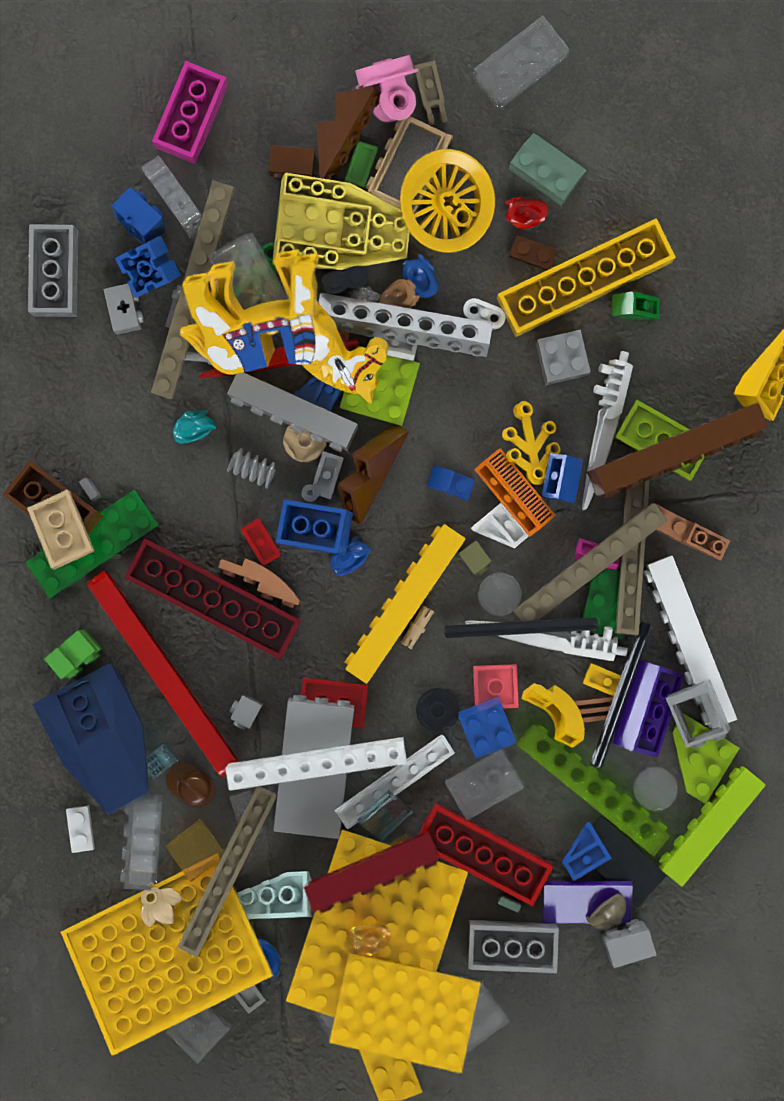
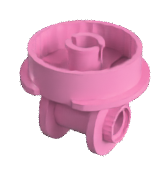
[355,55,419,122]

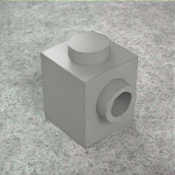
[229,694,263,730]

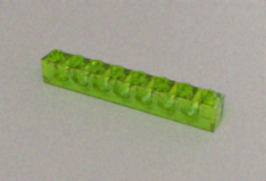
[516,723,670,856]

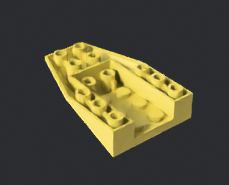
[272,173,410,271]

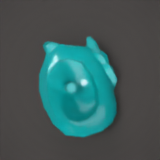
[173,410,216,444]

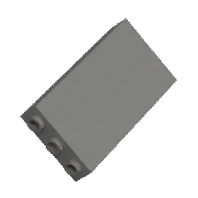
[274,695,355,839]

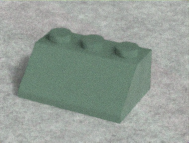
[509,133,587,206]

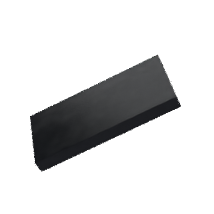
[592,815,667,907]

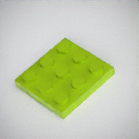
[340,346,420,426]

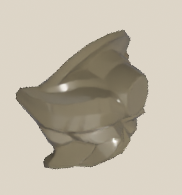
[586,893,626,930]

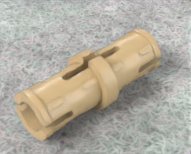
[400,605,434,649]

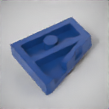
[562,822,611,881]

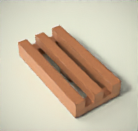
[574,696,614,722]

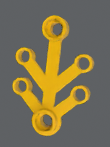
[502,401,560,485]

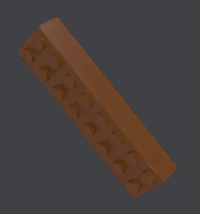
[587,402,768,498]

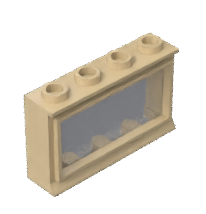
[366,116,453,213]

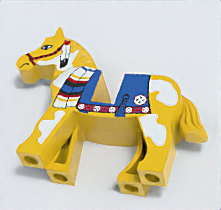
[179,249,389,404]

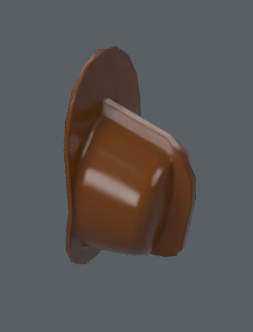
[166,763,215,808]

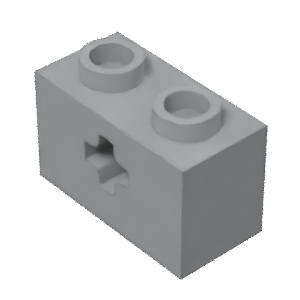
[104,283,144,335]

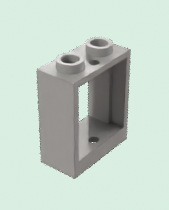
[666,680,731,748]

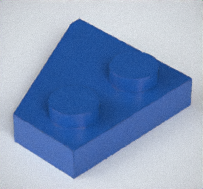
[293,377,342,412]

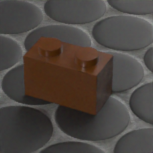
[269,145,315,181]

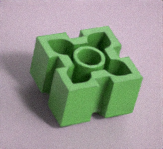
[44,629,103,679]

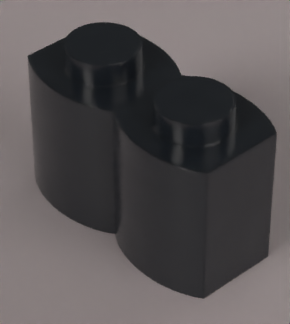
[322,266,369,296]

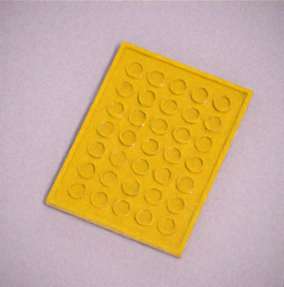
[286,829,468,1018]
[61,854,274,1056]

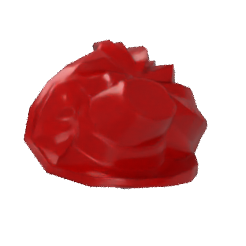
[504,196,548,229]

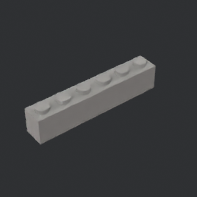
[227,373,358,452]

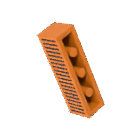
[474,448,556,537]

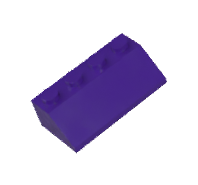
[613,660,684,757]

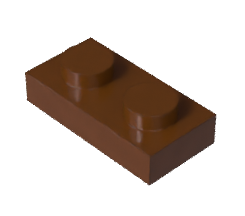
[509,235,557,271]

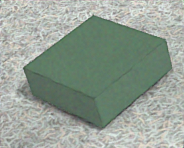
[497,892,521,913]

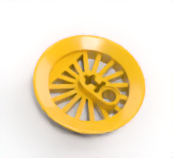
[400,149,495,253]

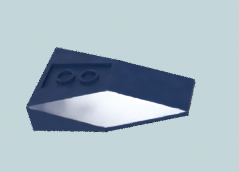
[32,663,149,815]

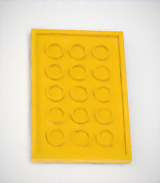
[329,952,481,1073]

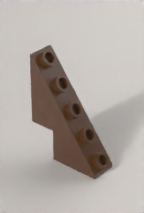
[317,87,381,181]
[338,424,409,524]

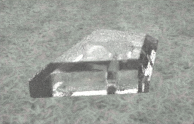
[343,286,380,302]

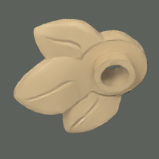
[141,886,182,927]

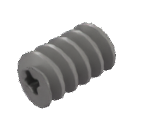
[227,448,276,489]

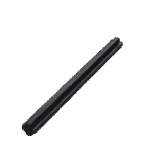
[444,617,598,638]
[590,622,652,768]

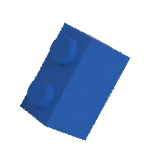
[542,453,583,503]

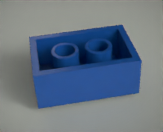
[276,499,353,556]

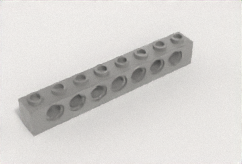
[318,293,493,357]

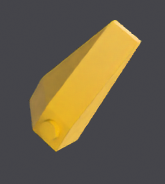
[734,329,784,421]

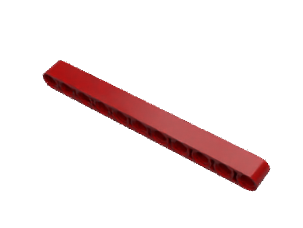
[87,570,239,778]

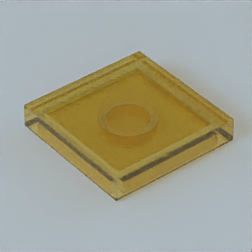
[166,819,224,882]

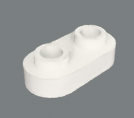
[463,298,505,329]

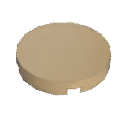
[283,425,326,462]

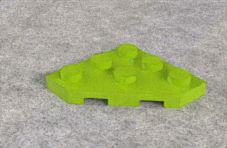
[671,713,740,804]

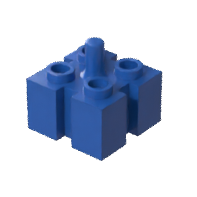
[115,236,181,298]

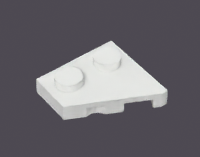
[471,503,529,548]

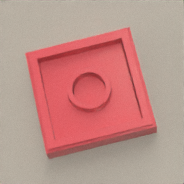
[473,664,519,709]

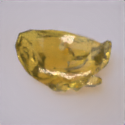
[346,924,391,957]

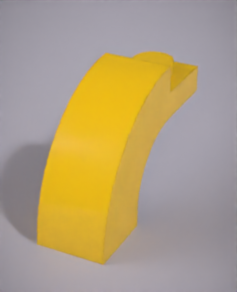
[521,683,585,748]

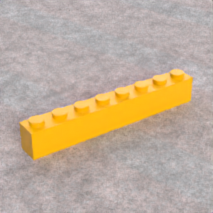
[344,524,466,684]

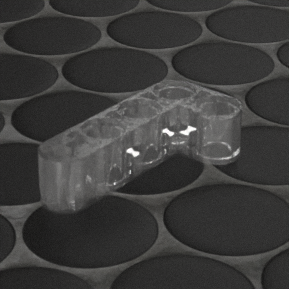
[141,155,202,240]

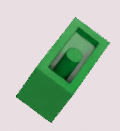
[611,292,660,320]

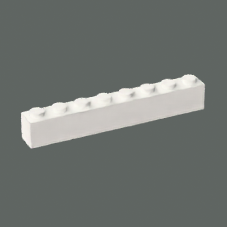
[644,556,737,729]

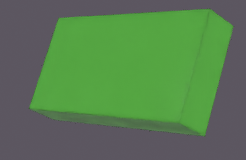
[344,141,378,190]

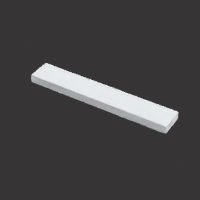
[334,734,455,829]

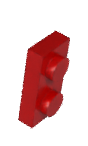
[240,518,282,567]

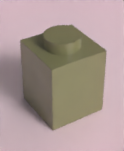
[458,541,492,575]

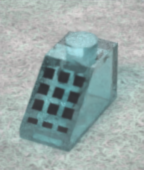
[146,744,177,779]

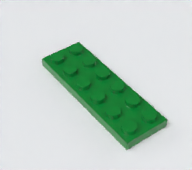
[26,489,160,598]

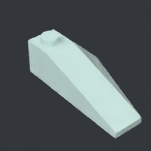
[237,871,315,919]

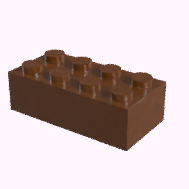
[2,460,103,536]

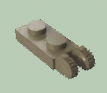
[414,61,447,126]

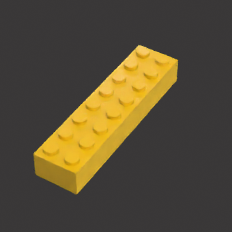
[497,218,676,338]

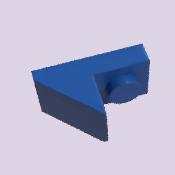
[427,466,475,501]

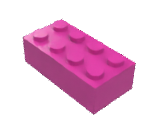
[152,61,229,165]

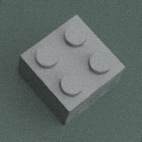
[536,330,590,385]
[601,919,656,968]

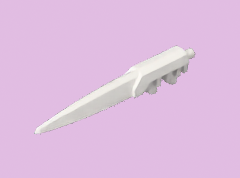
[582,351,633,510]
[465,621,628,661]

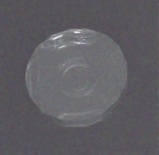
[478,572,522,616]
[633,767,678,811]

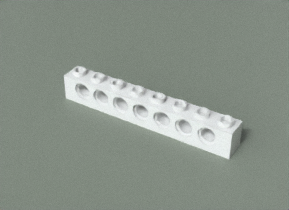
[226,737,407,790]

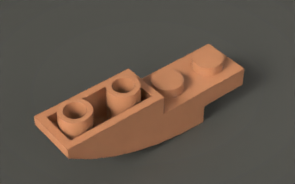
[655,504,730,561]
[219,558,301,608]

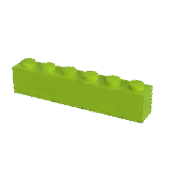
[658,766,766,887]

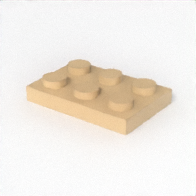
[27,490,94,570]

